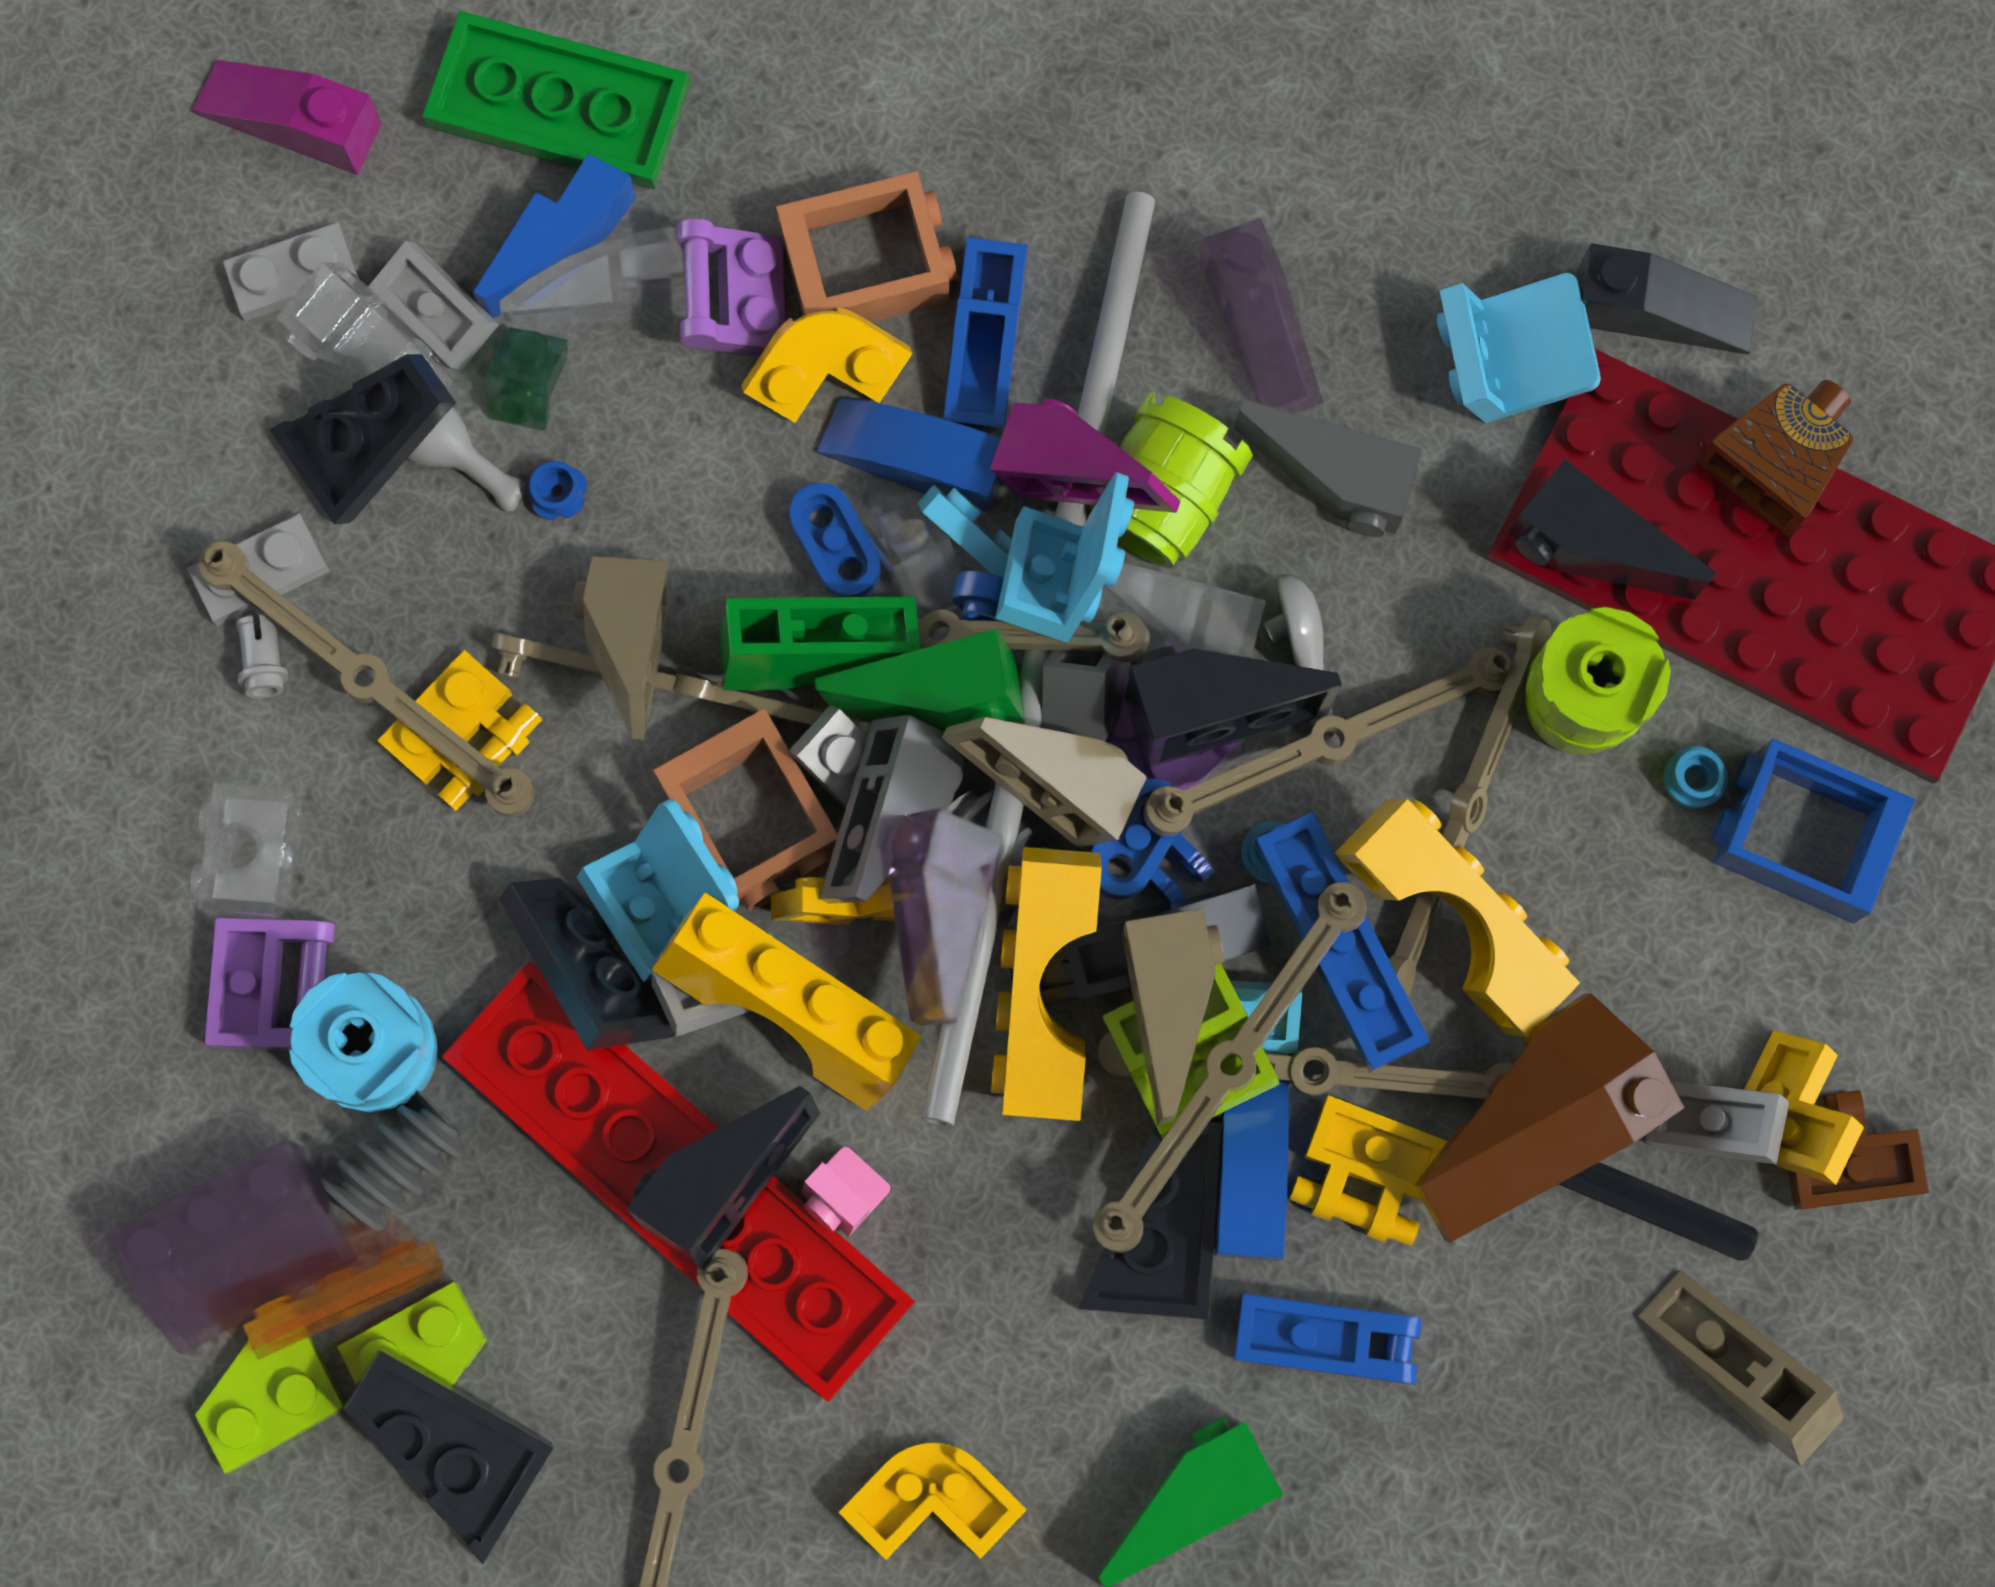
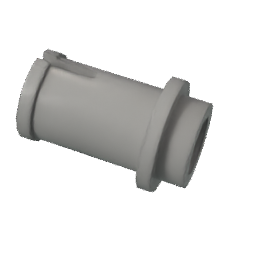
[236,615,289,699]

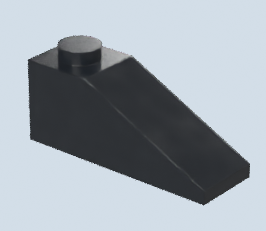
[1576,243,1757,355]
[1508,459,1717,600]
[627,1086,821,1271]

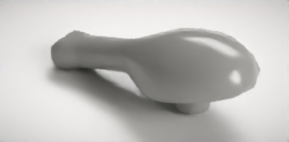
[408,407,527,512]
[1263,574,1335,741]

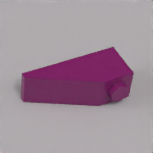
[193,60,382,175]
[990,399,1181,513]

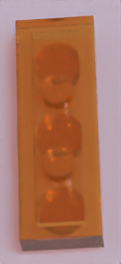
[243,1240,444,1360]

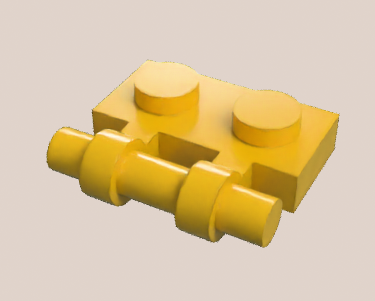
[377,650,542,811]
[1289,1095,1448,1247]

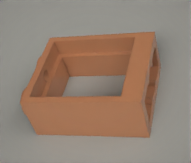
[776,171,958,322]
[653,708,838,911]

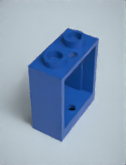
[1711,738,1915,924]

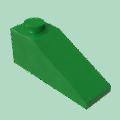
[719,597,921,690]
[815,629,1026,732]
[1096,1416,1283,1587]

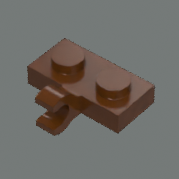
[1788,1090,1929,1210]

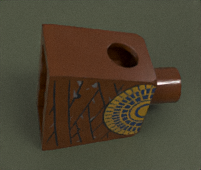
[1697,380,1854,537]

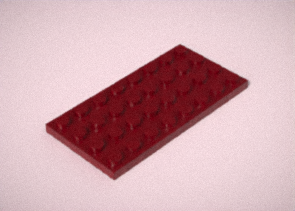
[1486,348,1995,784]

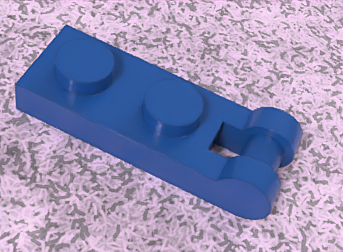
[1233,1294,1422,1385]

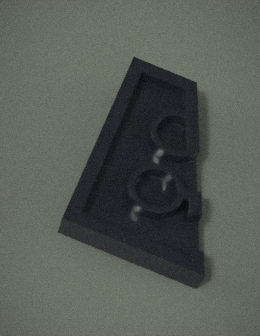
[499,878,678,1050]

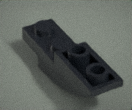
[1009,882,1271,1004]

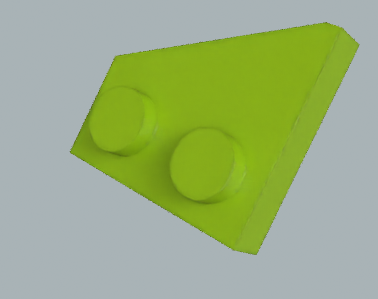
[337,1282,487,1386]
[195,1295,345,1474]

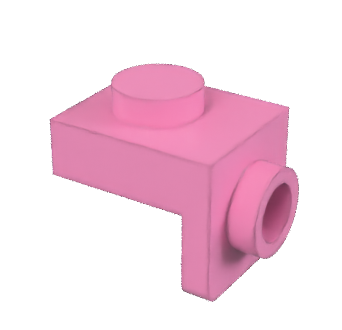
[801,1147,890,1237]

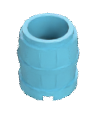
[289,972,438,1113]

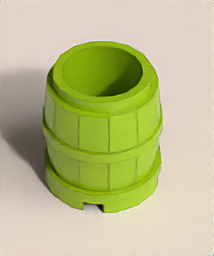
[1089,392,1253,568]
[1524,607,1671,755]

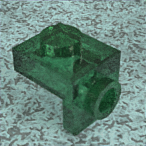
[487,327,568,431]

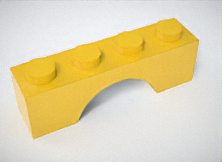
[1335,799,1580,1038]
[991,847,1102,1121]
[651,892,922,1112]

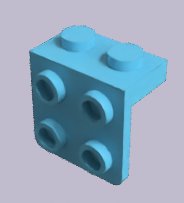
[1437,273,1601,423]
[995,472,1134,643]
[577,798,739,983]

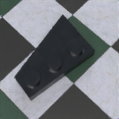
[269,354,456,524]
[1078,1122,1222,1320]
[344,1345,553,1564]

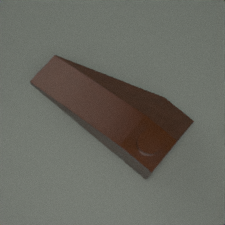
[1414,993,1684,1242]

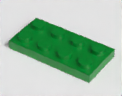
[422,11,690,189]

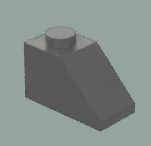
[1042,619,1131,741]

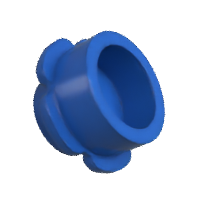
[526,461,587,520]

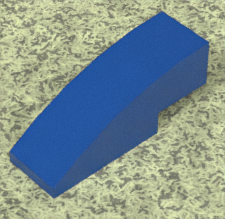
[473,154,636,318]
[944,237,1028,428]
[817,398,1001,512]
[1214,1079,1289,1261]

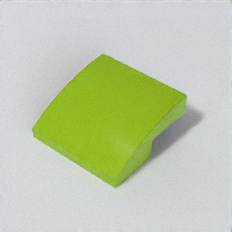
[1102,964,1280,1139]

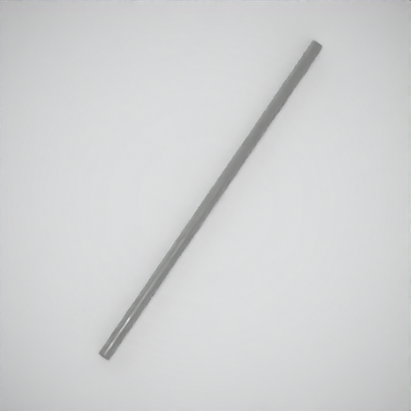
[921,191,1155,1128]

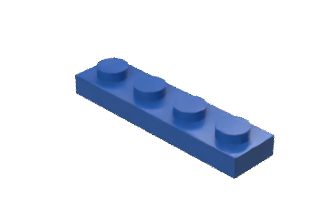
[1253,812,1430,1073]

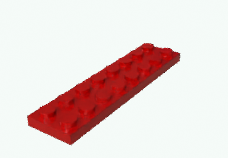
[442,960,915,1403]

